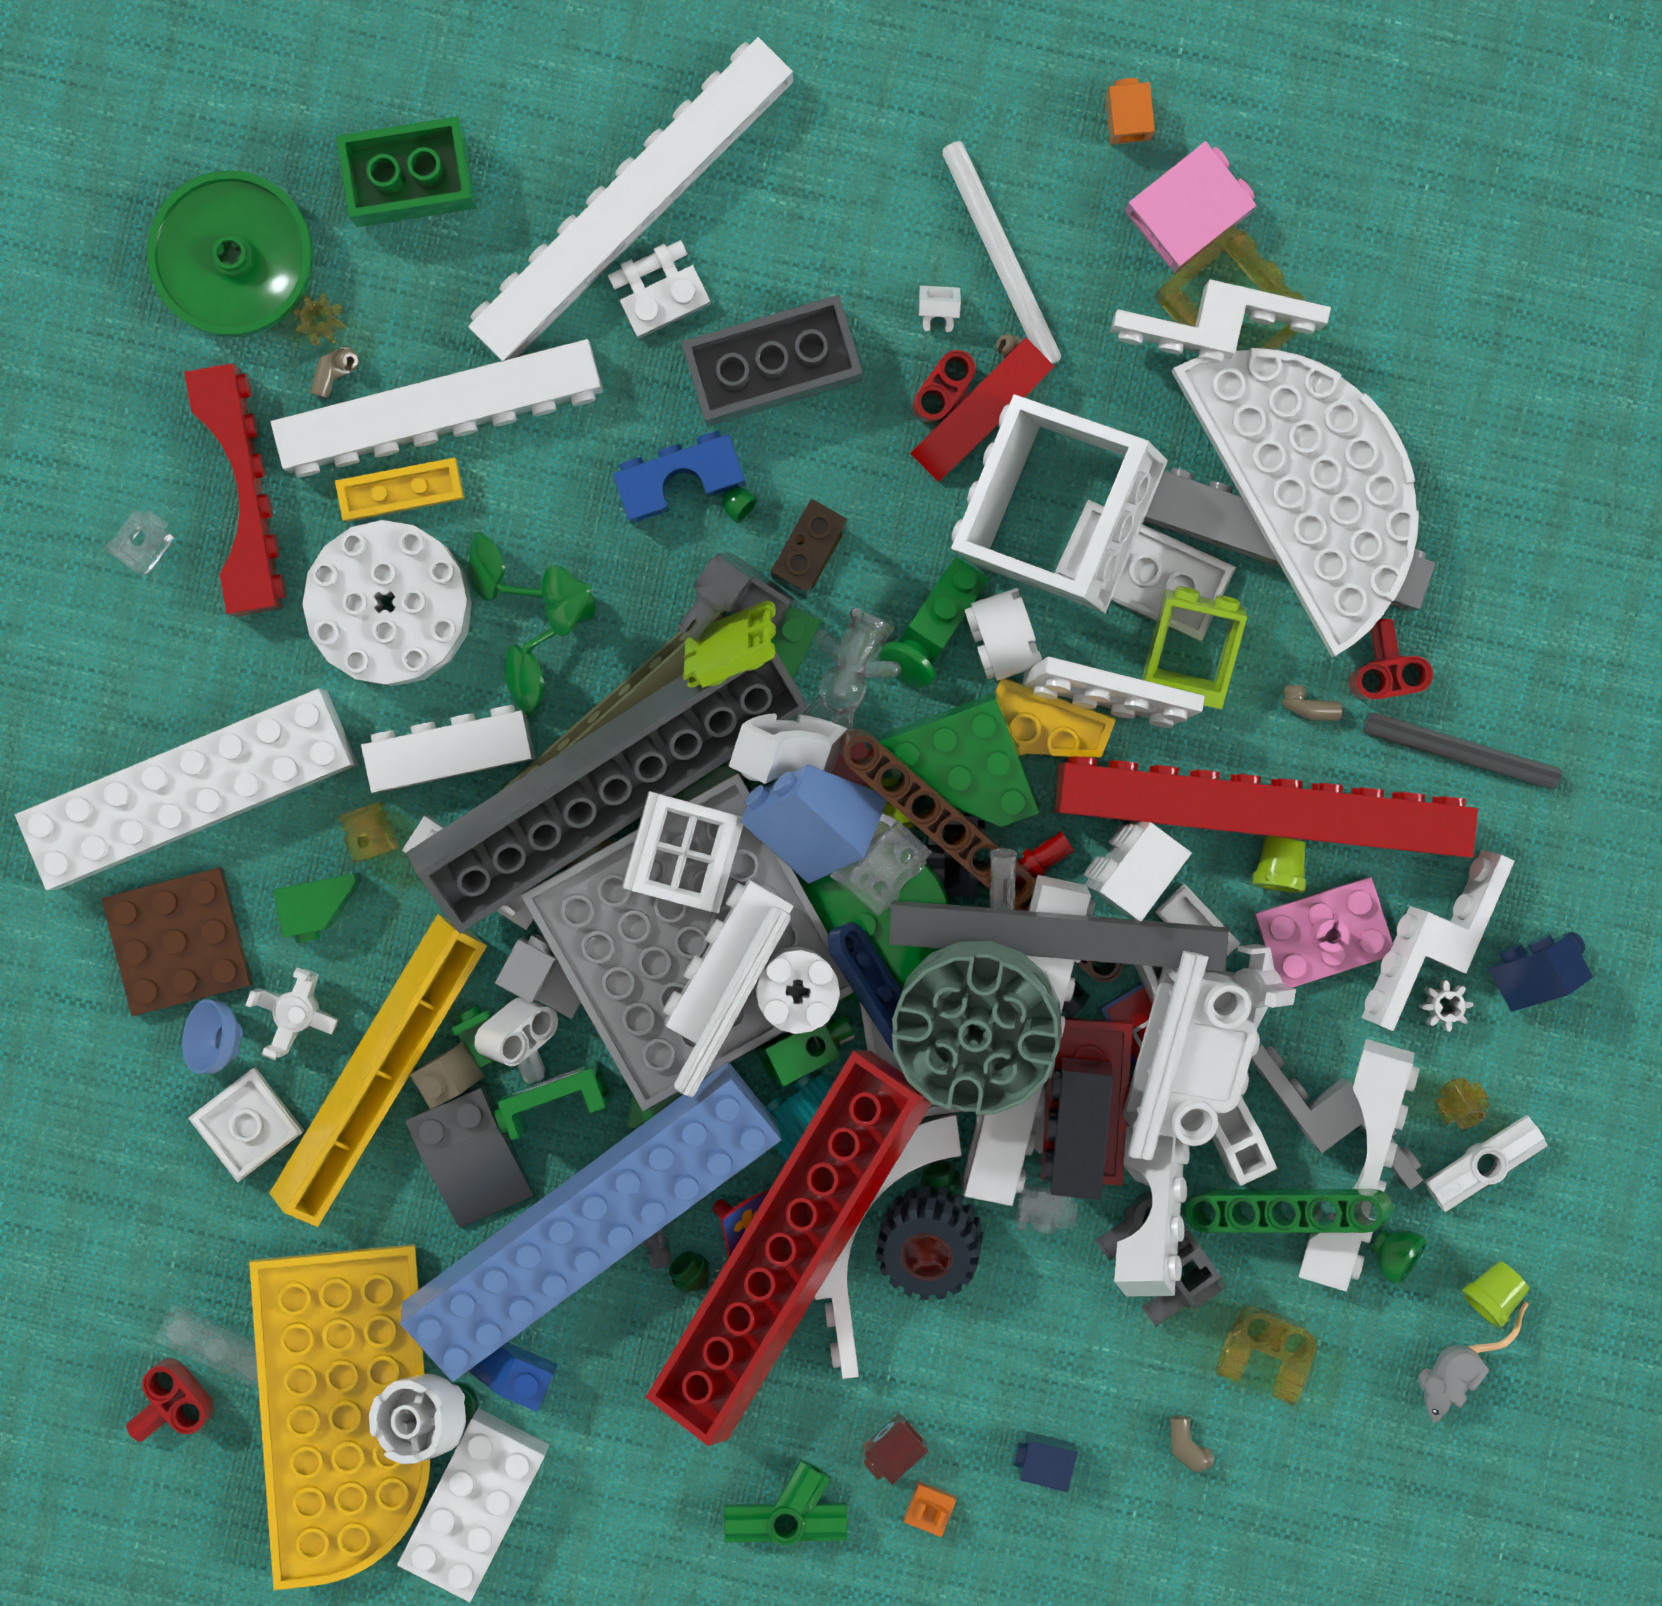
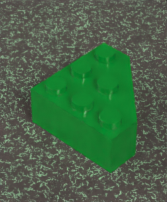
[880,692,1040,827]

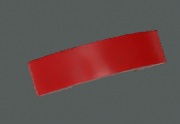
[910,337,1054,482]

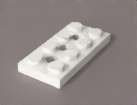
[1022,657,1205,728]

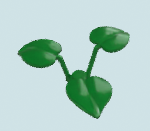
[469,532,595,717]

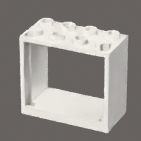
[951,394,1168,613]

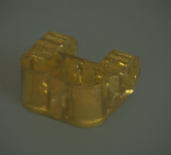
[1216,1306,1316,1405]

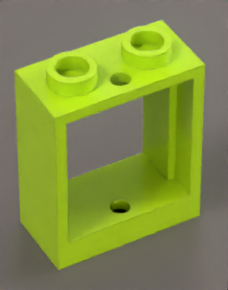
[1141,586,1248,709]

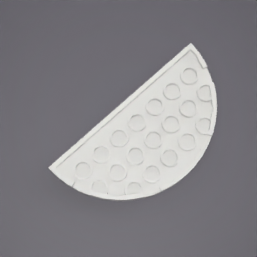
[1171,348,1419,658]

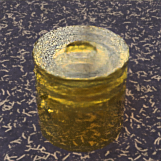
[337,802,400,864]

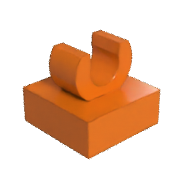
[903,1481,957,1537]

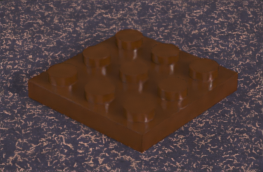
[101,867,253,1016]

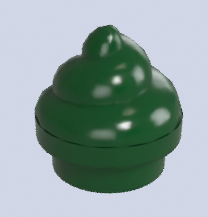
[920,1161,961,1196]
[669,1251,710,1293]

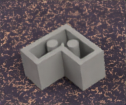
[495,932,582,1019]

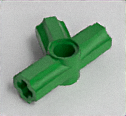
[724,1459,847,1545]

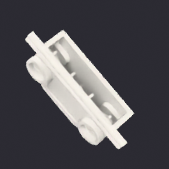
[1122,951,1260,1160]

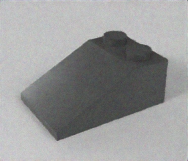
[405,1083,535,1228]

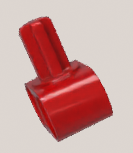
[912,350,975,424]
[1349,618,1433,701]
[126,1358,214,1442]

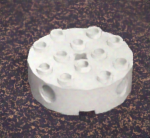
[302,520,472,686]

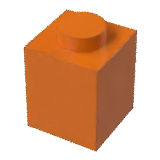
[1105,78,1155,145]

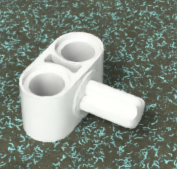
[474,997,558,1084]

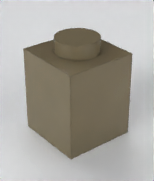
[410,1042,484,1109]

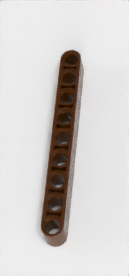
[839,729,1123,983]

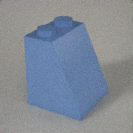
[740,765,887,884]

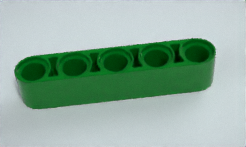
[1185,1189,1393,1233]

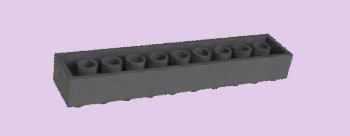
[406,650,809,934]

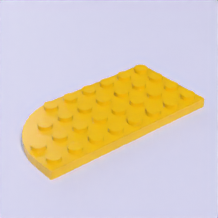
[249,1244,430,1591]

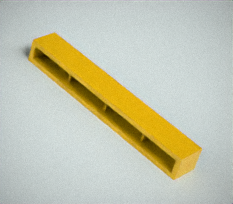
[269,914,487,1227]

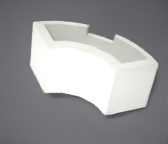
[729,713,847,784]

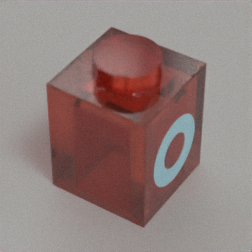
[864,1413,928,1485]

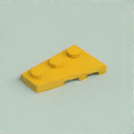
[995,678,1116,757]

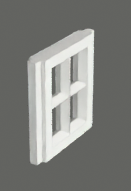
[622,791,743,914]

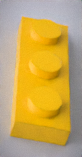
[335,458,465,522]

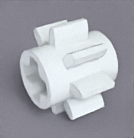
[1419,979,1473,1031]

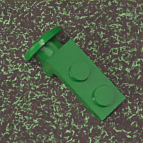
[880,556,989,688]

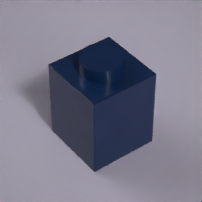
[1013,1431,1078,1492]

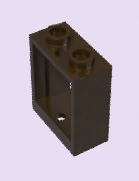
[770,498,848,599]

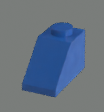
[468,1342,558,1412]

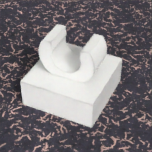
[919,286,961,332]

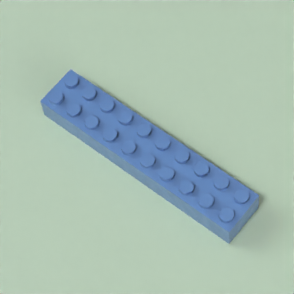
[400,1061,781,1382]

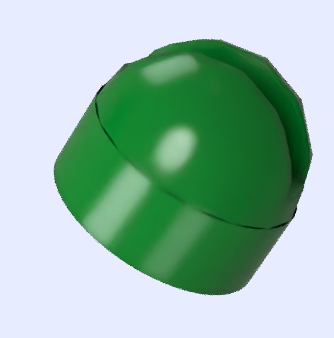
[722,487,758,523]

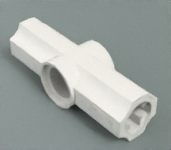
[1424,1115,1548,1212]

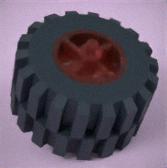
[876,1185,983,1300]

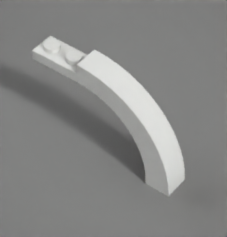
[815,1112,961,1379]

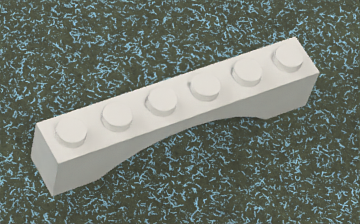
[1135,965,1277,1186]
[1299,1039,1420,1292]

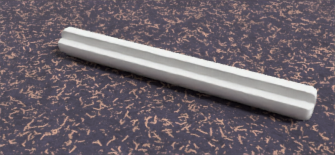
[674,906,791,1097]

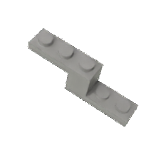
[1250,1044,1423,1190]

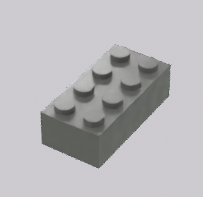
[681,295,863,427]

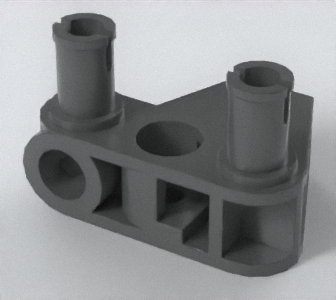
[677,552,795,642]
[1094,1191,1227,1328]

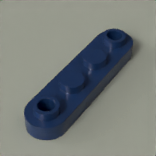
[828,922,902,1053]

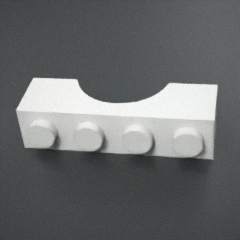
[1114,1127,1190,1297]

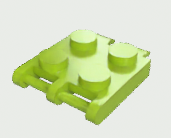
[683,601,776,688]

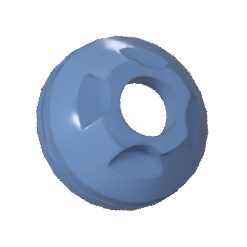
[182,999,243,1074]

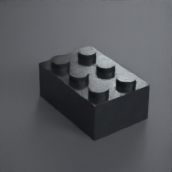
[1043,1057,1113,1200]

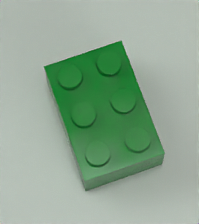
[336,116,477,228]

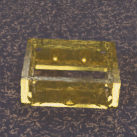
[1154,225,1305,350]

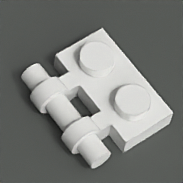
[608,240,711,339]

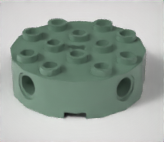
[892,941,1062,1115]

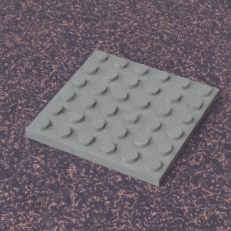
[521,773,854,1111]

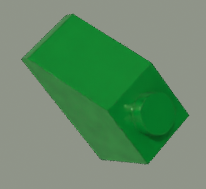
[273,873,362,943]

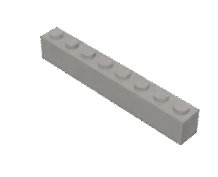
[1116,461,1435,612]

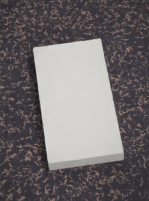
[1054,500,1236,642]

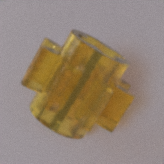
[293,293,346,346]
[1436,1078,1489,1129]

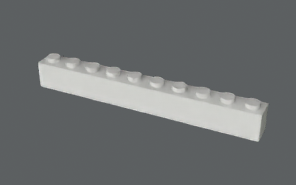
[468,37,793,361]

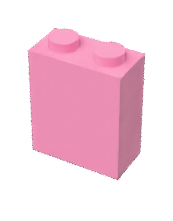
[1124,141,1256,274]

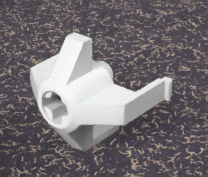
[1211,944,1296,1029]
[245,967,339,1060]

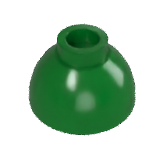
[1371,1230,1426,1284]

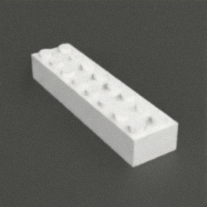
[15,688,358,891]

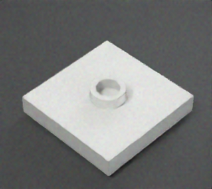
[188,1067,305,1182]

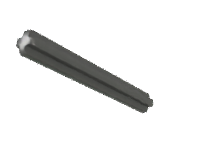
[1364,713,1561,789]

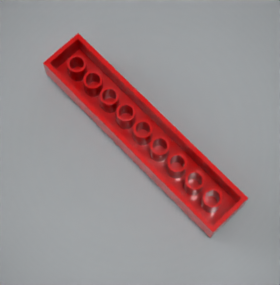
[1053,756,1478,858]
[645,1051,932,1446]

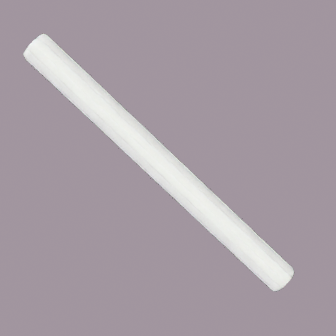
[942,141,1061,364]

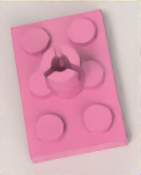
[1253,877,1393,988]

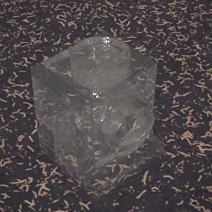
[104,509,175,576]
[1015,1184,1078,1234]

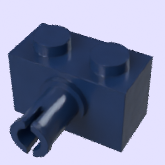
[1488,932,1593,1012]

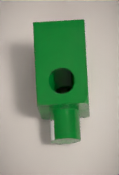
[755,1016,854,1087]

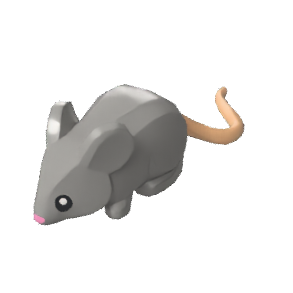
[1419,1302,1529,1422]

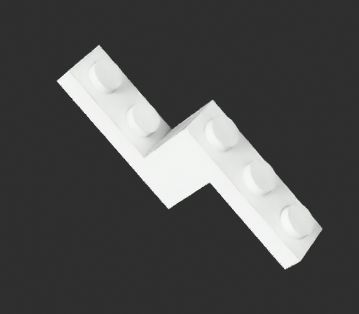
[1110,279,1331,364]
[1361,850,1514,1031]

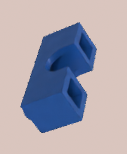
[613,431,746,524]

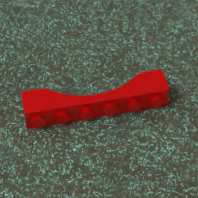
[184,363,287,617]

